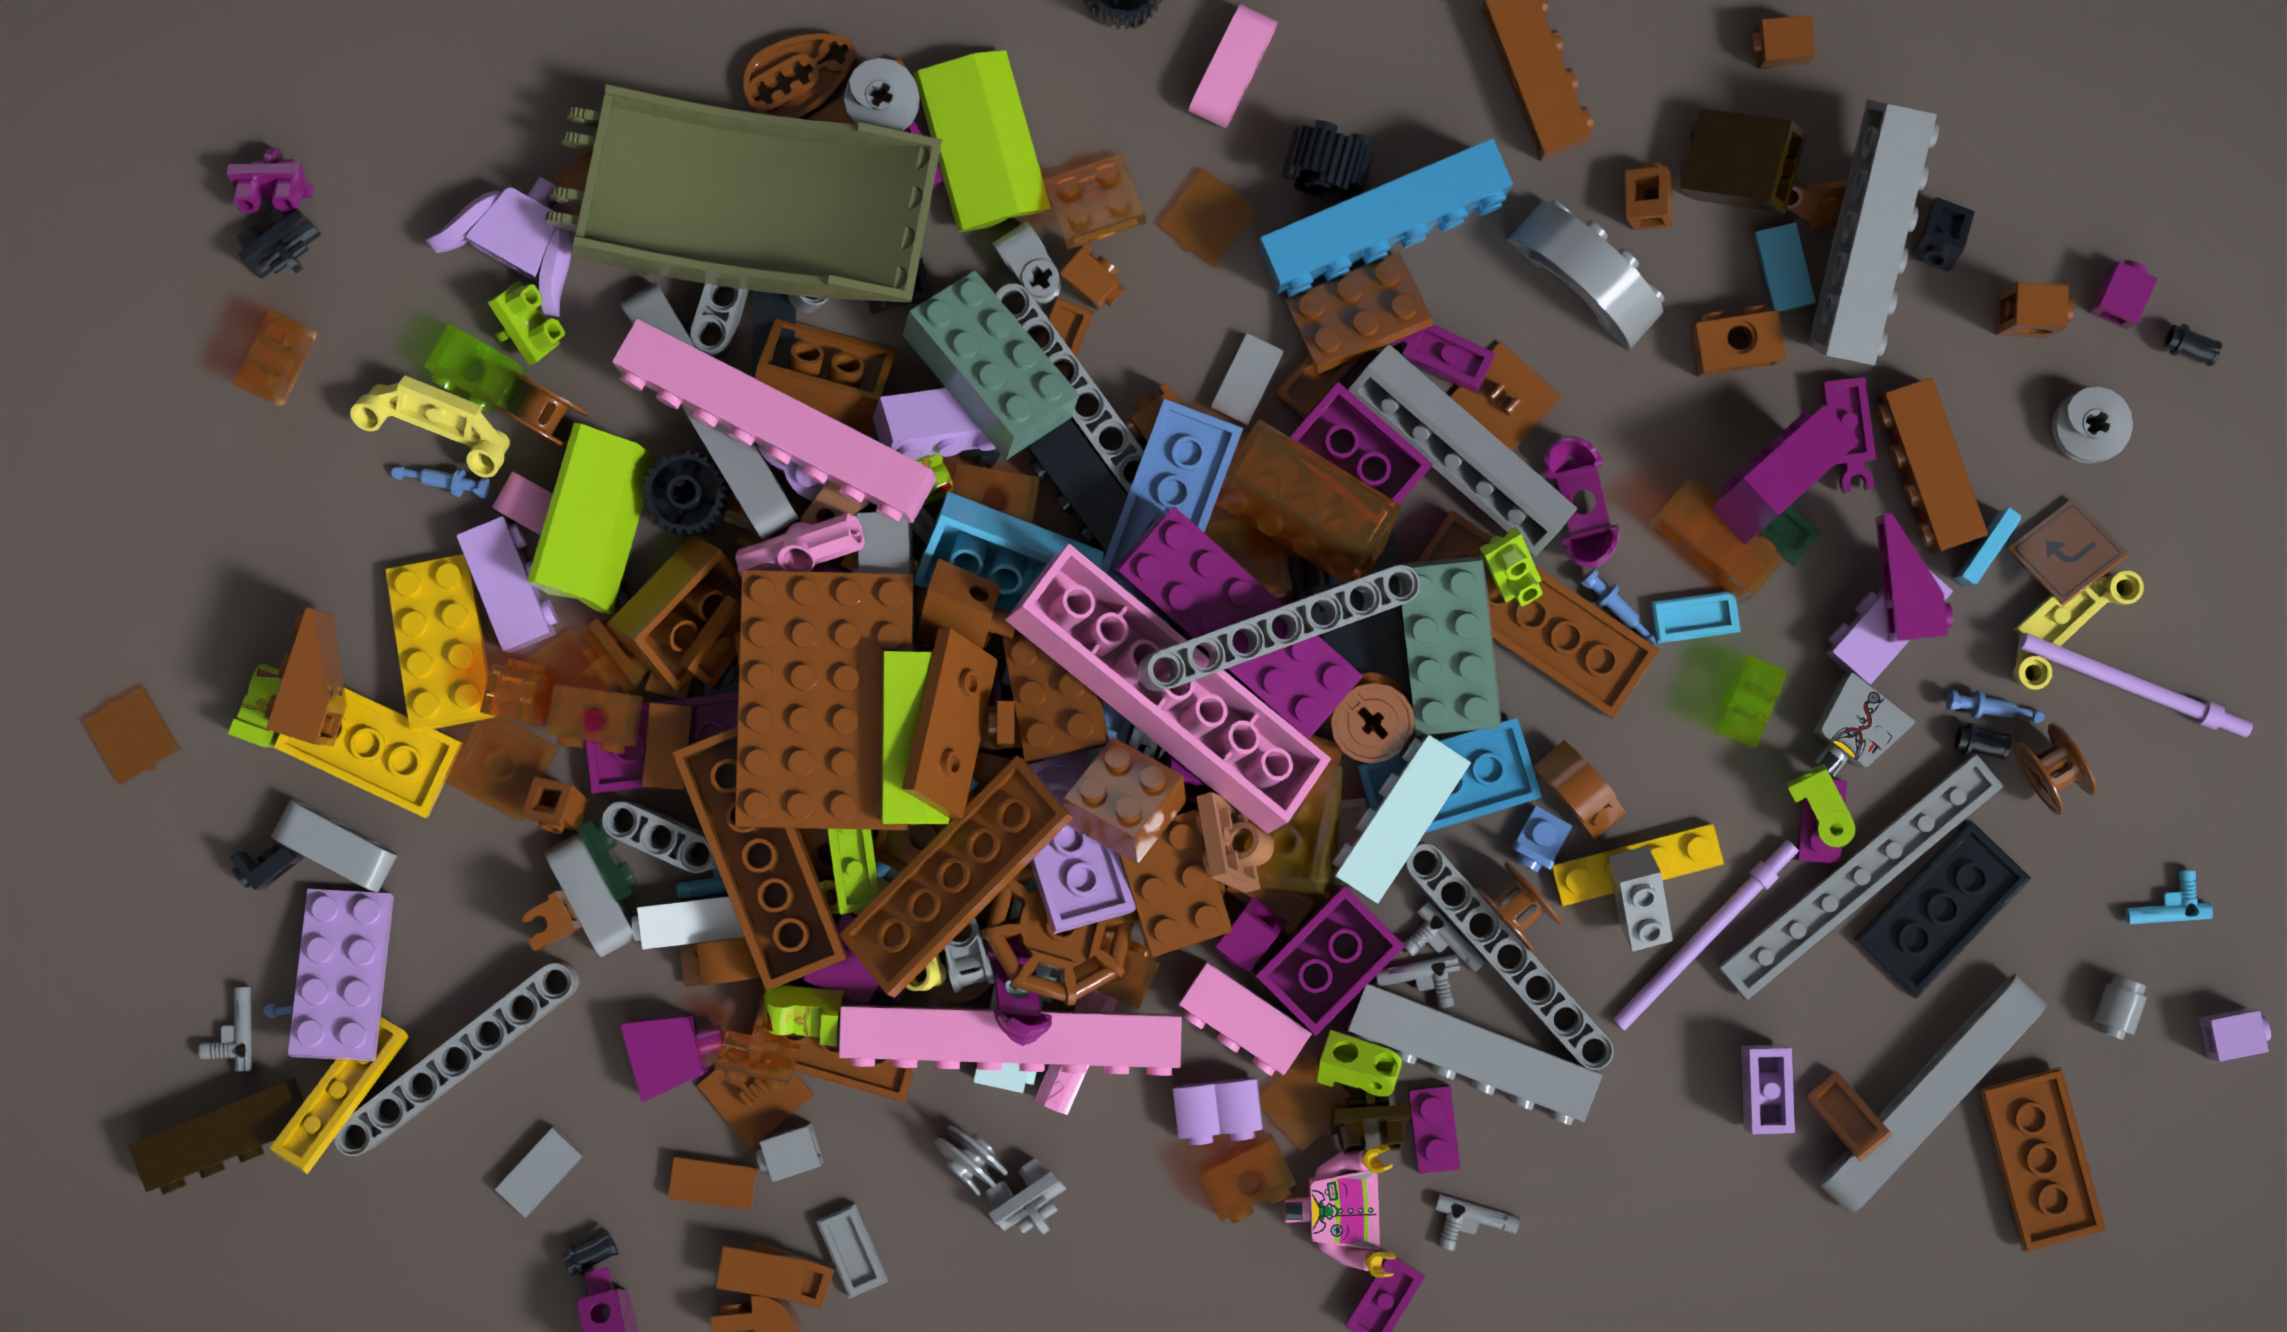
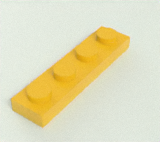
[1551,824,1724,906]
[269,1017,409,1174]

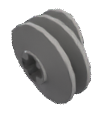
[844,58,920,131]
[2051,386,2133,464]
[934,1125,1008,1197]

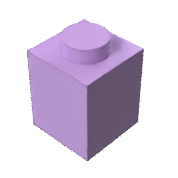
[2199,1008,2271,1062]

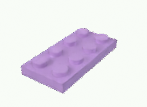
[1028,751,1136,934]
[288,889,394,1061]

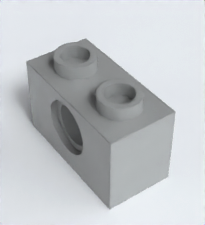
[1607,846,1673,952]

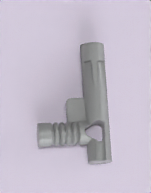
[1403,901,1486,973]
[1375,954,1460,1009]
[199,986,252,1071]
[1435,1194,1520,1251]

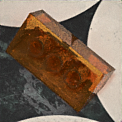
[1215,419,1402,583]

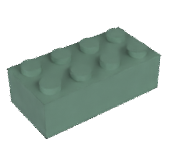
[903,271,1080,460]
[1399,555,1501,736]

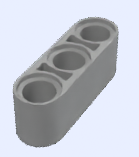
[690,284,750,357]
[271,799,398,892]
[602,801,717,873]
[544,831,634,957]

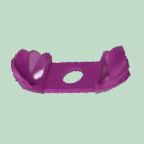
[1544,436,1619,568]
[988,918,1052,1046]

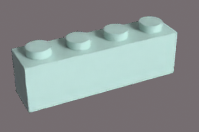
[1332,735,1471,904]

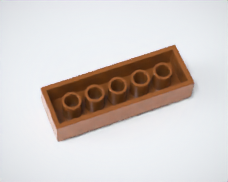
[672,726,849,991]

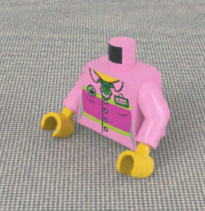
[1284,1144,1396,1278]

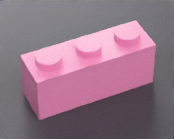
[1179,961,1312,1076]

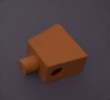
[915,559,1016,650]

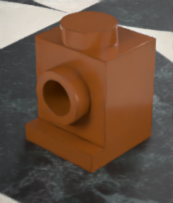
[1625,163,1675,230]
[1060,242,1126,311]
[1124,382,1183,445]
[521,776,589,834]

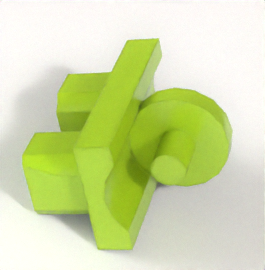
[487,280,565,366]
[1479,526,1543,606]

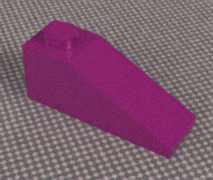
[1875,513,1953,642]

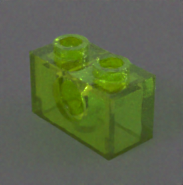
[424,323,529,413]
[1710,655,1788,749]

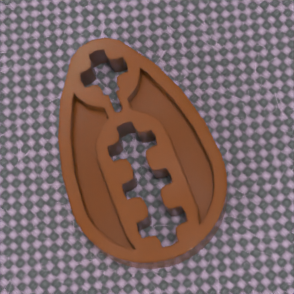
[743,33,857,120]

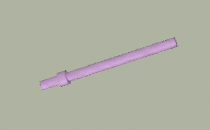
[2019,633,2253,738]
[1613,840,1799,1031]

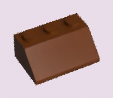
[755,318,896,438]
[607,535,742,692]

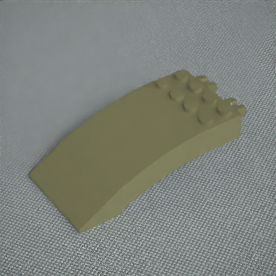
[545,84,942,302]

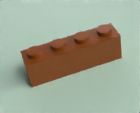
[1481,0,1594,161]
[1875,377,1988,554]

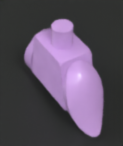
[425,177,572,317]

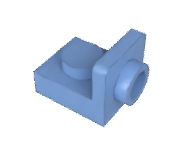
[1510,806,1572,873]

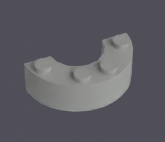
[1507,199,1665,350]

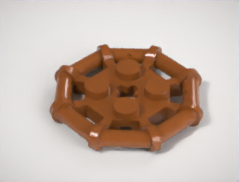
[981,862,1138,1006]

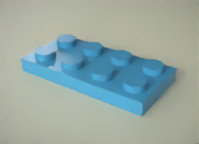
[1357,717,1542,833]

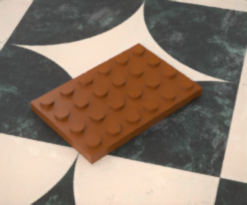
[735,570,913,831]

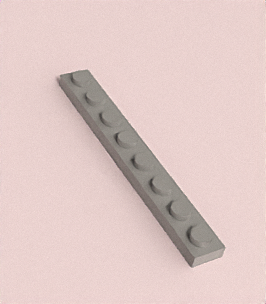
[1718,754,2004,1000]

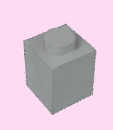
[756,1122,824,1182]

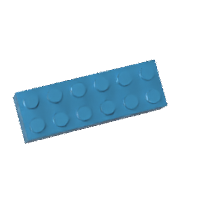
[1258,138,1513,297]

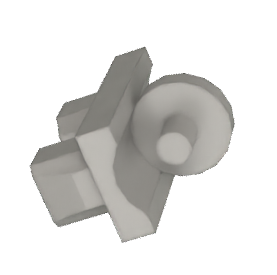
[985,1159,1066,1234]

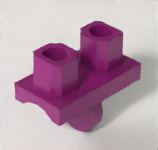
[227,148,314,213]

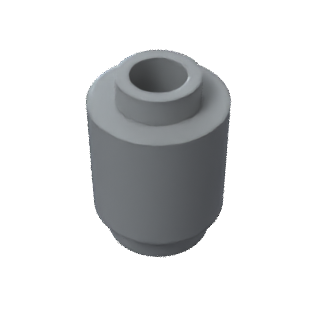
[2093,975,2147,1040]

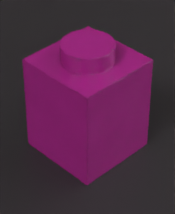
[2088,260,2158,329]
[1216,896,1286,972]

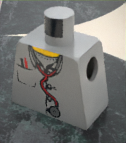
[1813,672,1916,777]

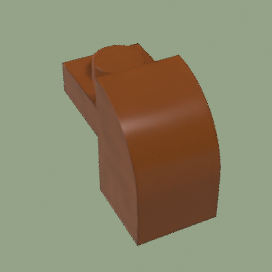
[980,701,1023,753]
[1533,740,1626,840]
[679,937,760,987]
[710,1294,801,1332]

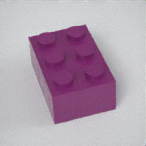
[1281,382,1433,531]
[1711,405,1859,545]
[1254,885,1405,1036]

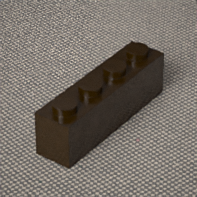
[128,1078,304,1195]

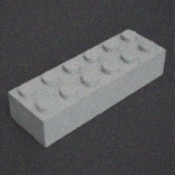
[1807,99,1939,365]

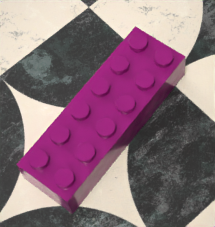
[1111,506,1363,739]

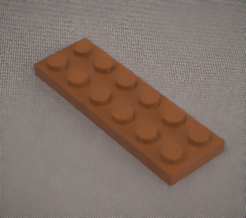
[1416,510,1660,719]
[839,756,1074,998]

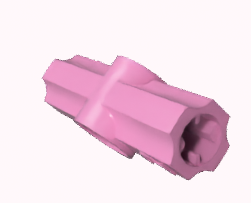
[735,513,865,578]
[1034,989,1118,1115]

